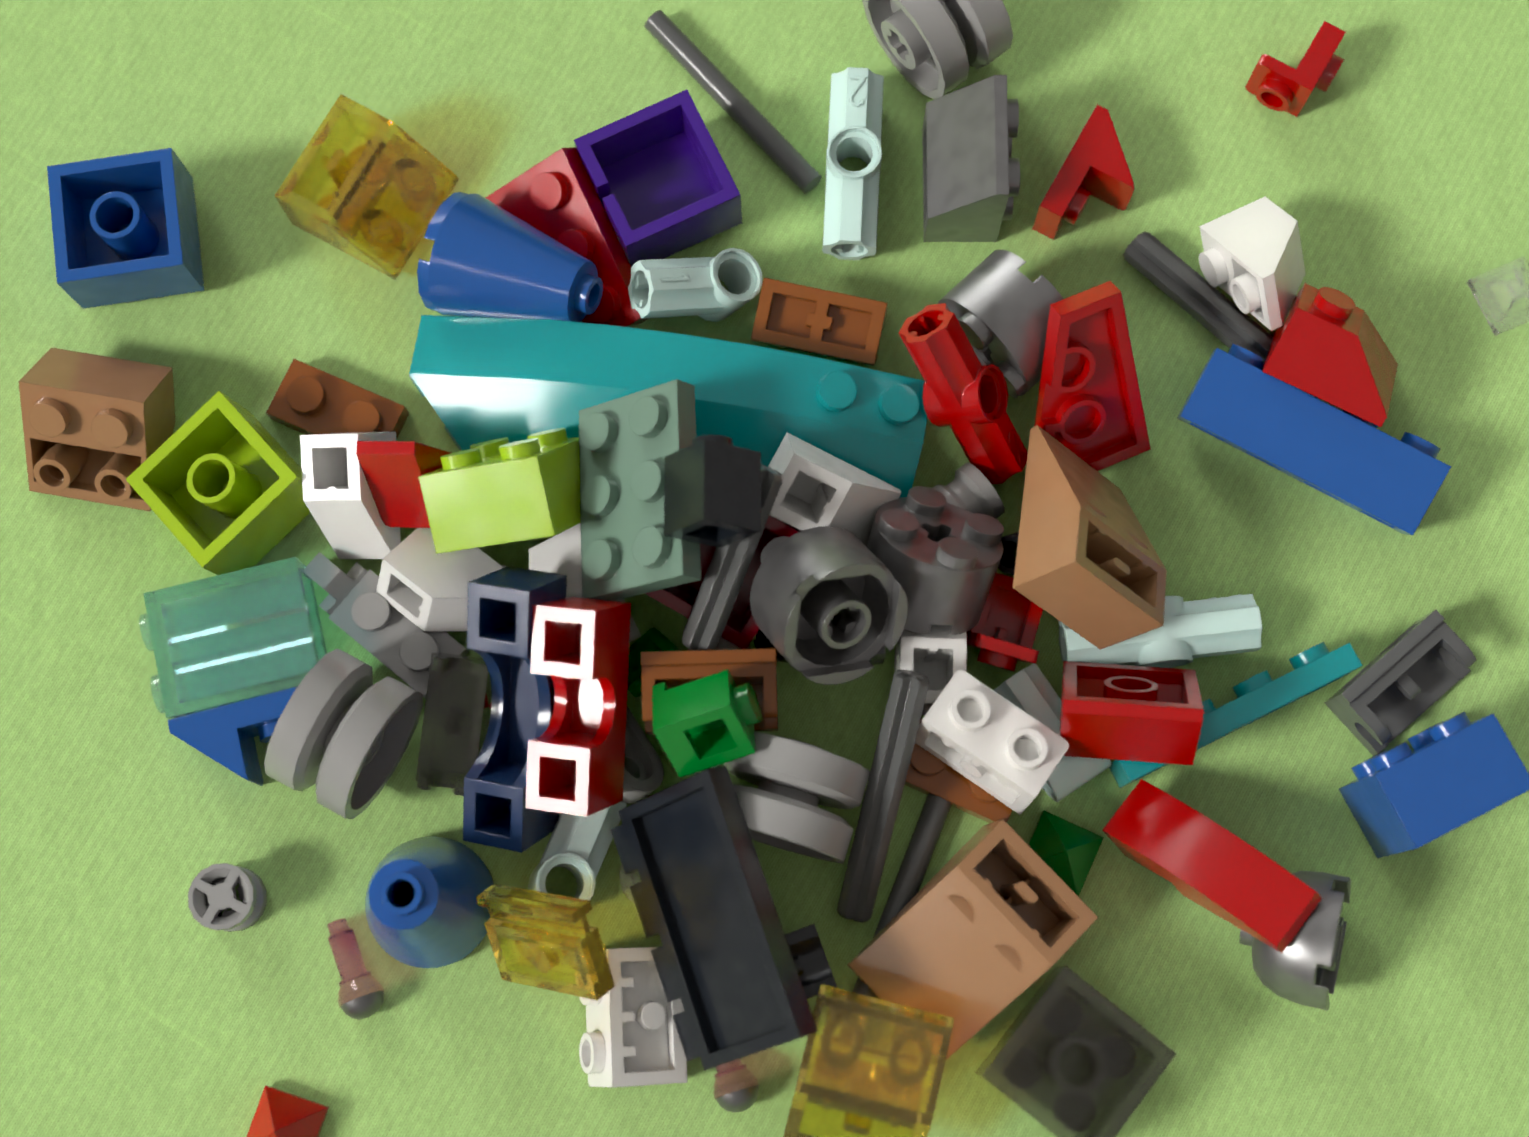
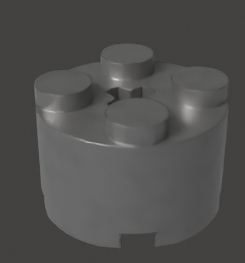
[938,250,1063,398]
[866,486,1004,635]
[750,526,908,685]

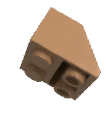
[19,347,175,511]

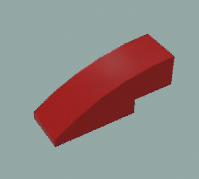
[1102,779,1322,953]

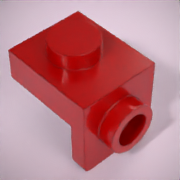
[1245,21,1346,117]
[966,573,1043,671]

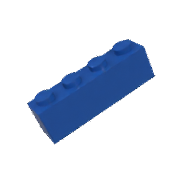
[1177,344,1451,535]

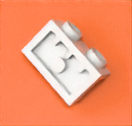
[915,670,1069,815]
[577,947,687,1087]

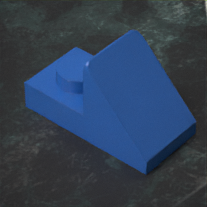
[167,687,297,786]

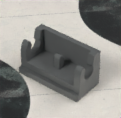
[1325,609,1477,756]

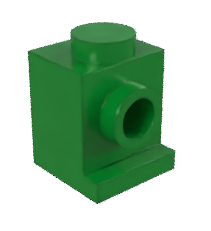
[652,669,762,778]

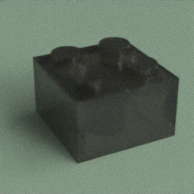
[975,966,1176,1137]

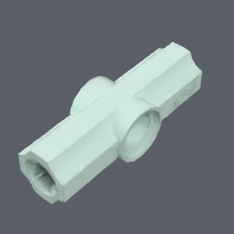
[822,67,884,260]
[1058,594,1263,668]

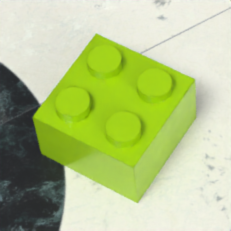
[126,391,310,584]
[418,428,581,554]

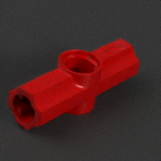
[899,303,1028,484]

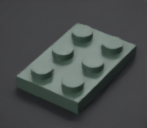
[579,379,701,601]

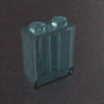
[139,557,327,720]

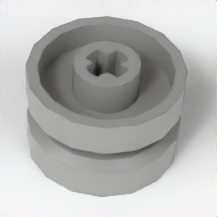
[862,0,1013,99]
[264,649,423,819]
[723,731,870,863]

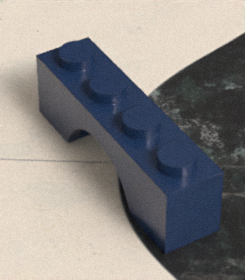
[463,566,567,853]

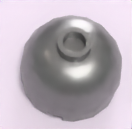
[1240,871,1351,1011]

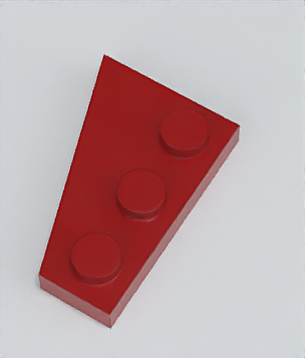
[485,147,649,328]
[1034,281,1151,471]

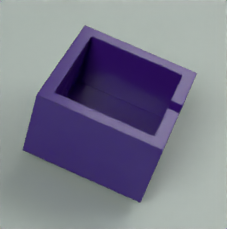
[574,90,742,267]

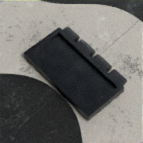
[611,765,818,1070]

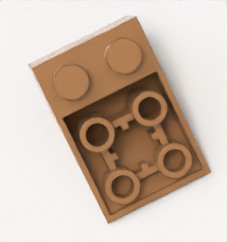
[1013,425,1167,649]
[847,819,1098,1063]

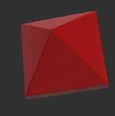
[246,1085,329,1137]

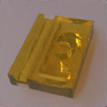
[476,884,615,1001]

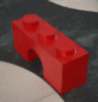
[526,597,631,817]

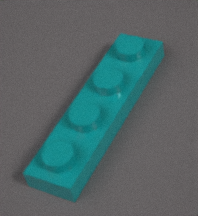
[1109,642,1363,788]

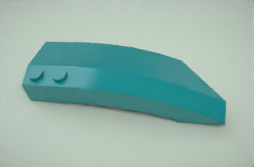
[409,315,927,498]

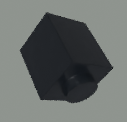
[664,435,761,548]

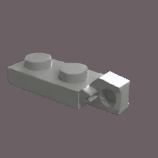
[303,552,469,700]

